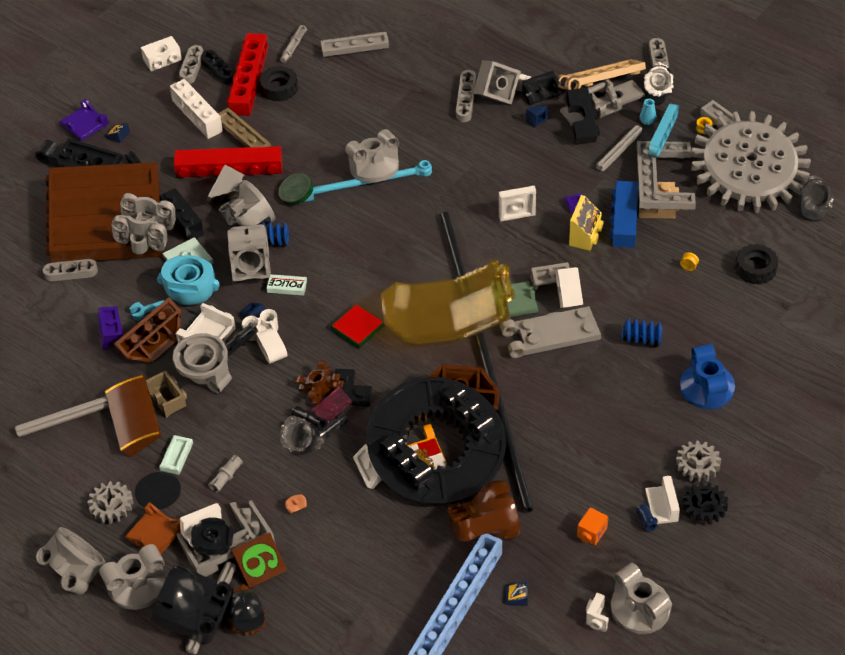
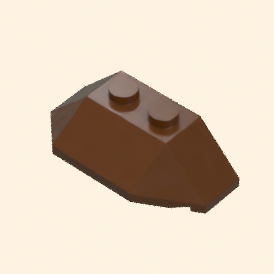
[113,297,182,364]
[428,364,500,410]

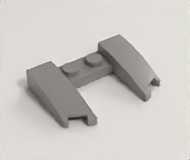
[177,501,275,576]

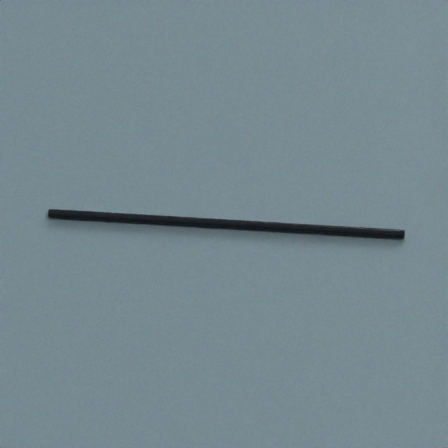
[440,212,533,513]

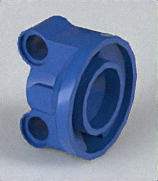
[679,344,735,409]

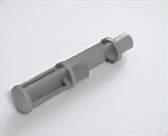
[280,25,307,63]

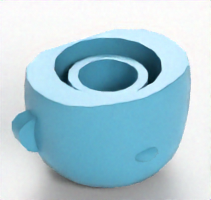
[157,255,219,306]

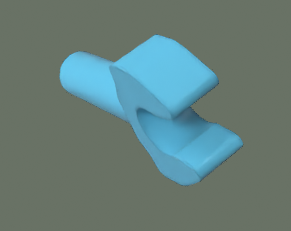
[130,300,164,321]

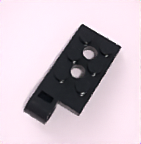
[35,138,123,168]

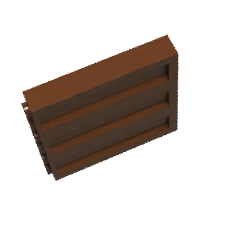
[46,162,163,263]

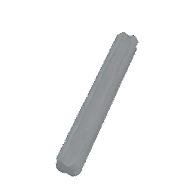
[596,125,642,172]

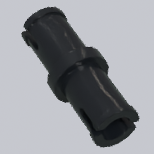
[225,322,259,356]
[291,406,327,431]

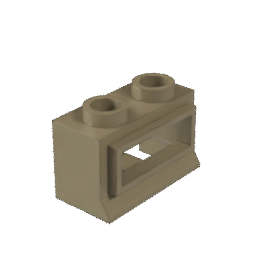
[146,370,187,418]

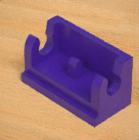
[97,306,123,350]

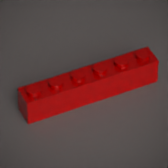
[174,146,283,178]

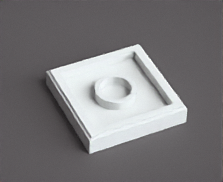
[499,186,536,221]

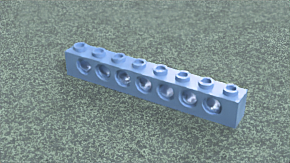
[408,534,502,655]

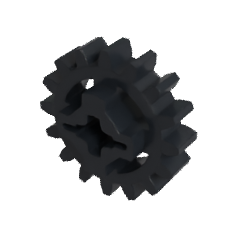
[683,482,728,525]

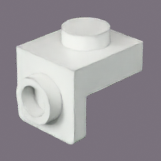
[586,593,608,632]

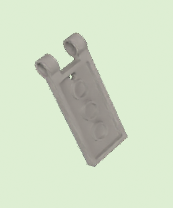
[500,306,601,358]

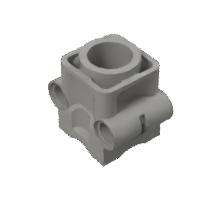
[228,224,271,281]

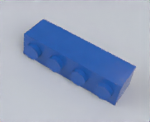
[609,181,638,248]

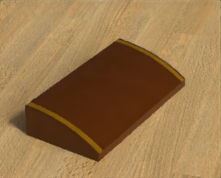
[105,375,162,457]

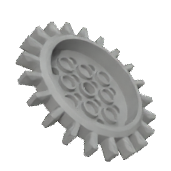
[691,111,811,213]

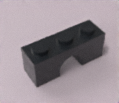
[565,87,600,145]
[159,188,204,241]

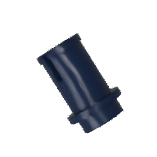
[636,504,658,531]

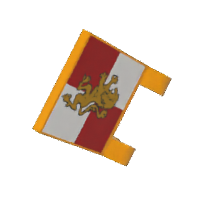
[407,424,447,470]

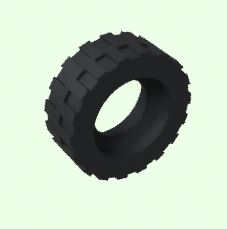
[260,66,298,102]
[735,244,778,285]

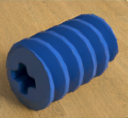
[262,222,289,246]
[622,318,663,346]

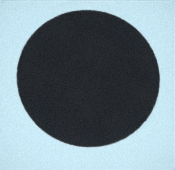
[135,472,181,510]

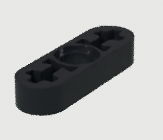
[201,50,235,84]

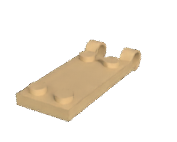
[557,59,646,90]

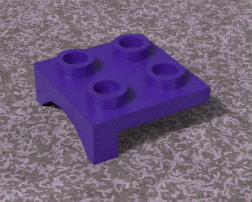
[60,99,109,141]

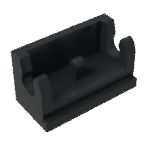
[522,71,561,105]

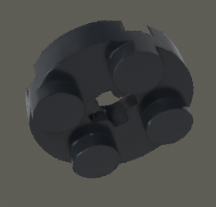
[191,518,233,555]

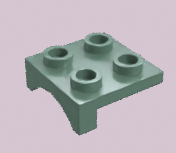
[492,281,538,319]

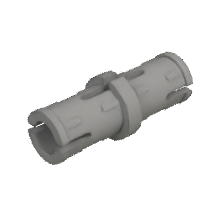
[208,455,243,493]

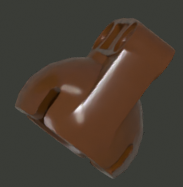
[447,480,521,541]

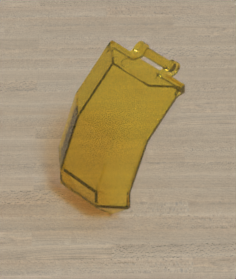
[380,259,515,344]

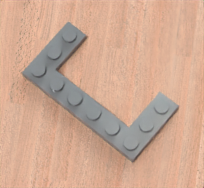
[637,141,696,210]

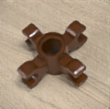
[295,360,344,405]

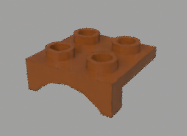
[125,502,181,555]

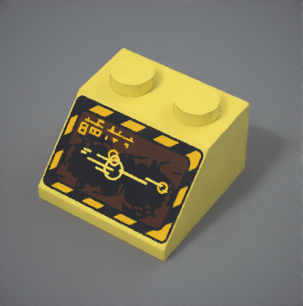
[569,195,604,251]

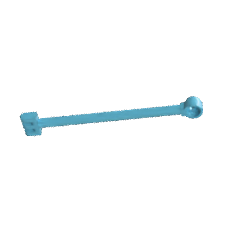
[304,160,432,202]

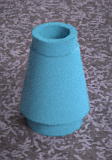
[639,99,657,125]

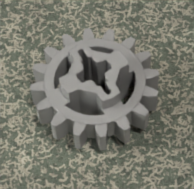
[676,440,721,482]
[88,481,134,524]

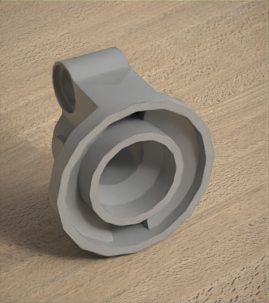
[345,129,399,182]
[219,180,275,226]
[173,333,232,394]
[36,527,106,594]
[99,544,166,610]
[610,562,672,634]

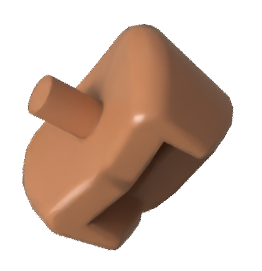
[285,494,307,514]

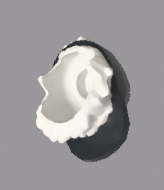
[643,62,674,105]

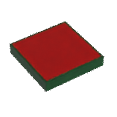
[331,303,385,349]

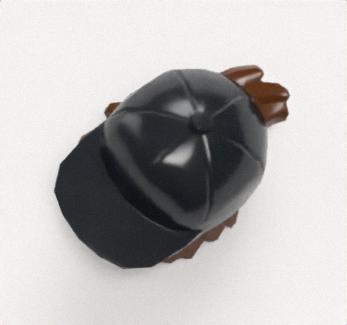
[227,584,267,636]

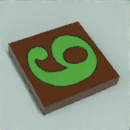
[231,532,288,589]

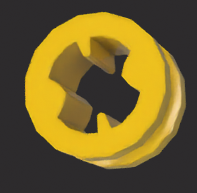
[696,117,713,134]
[680,252,699,271]

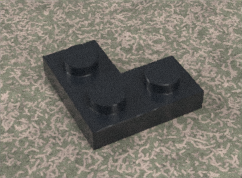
[330,368,372,406]

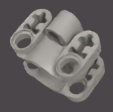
[111,193,176,254]

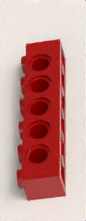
[226,33,268,116]

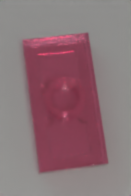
[311,386,353,423]

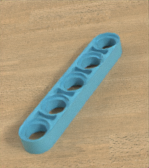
[649,104,679,156]

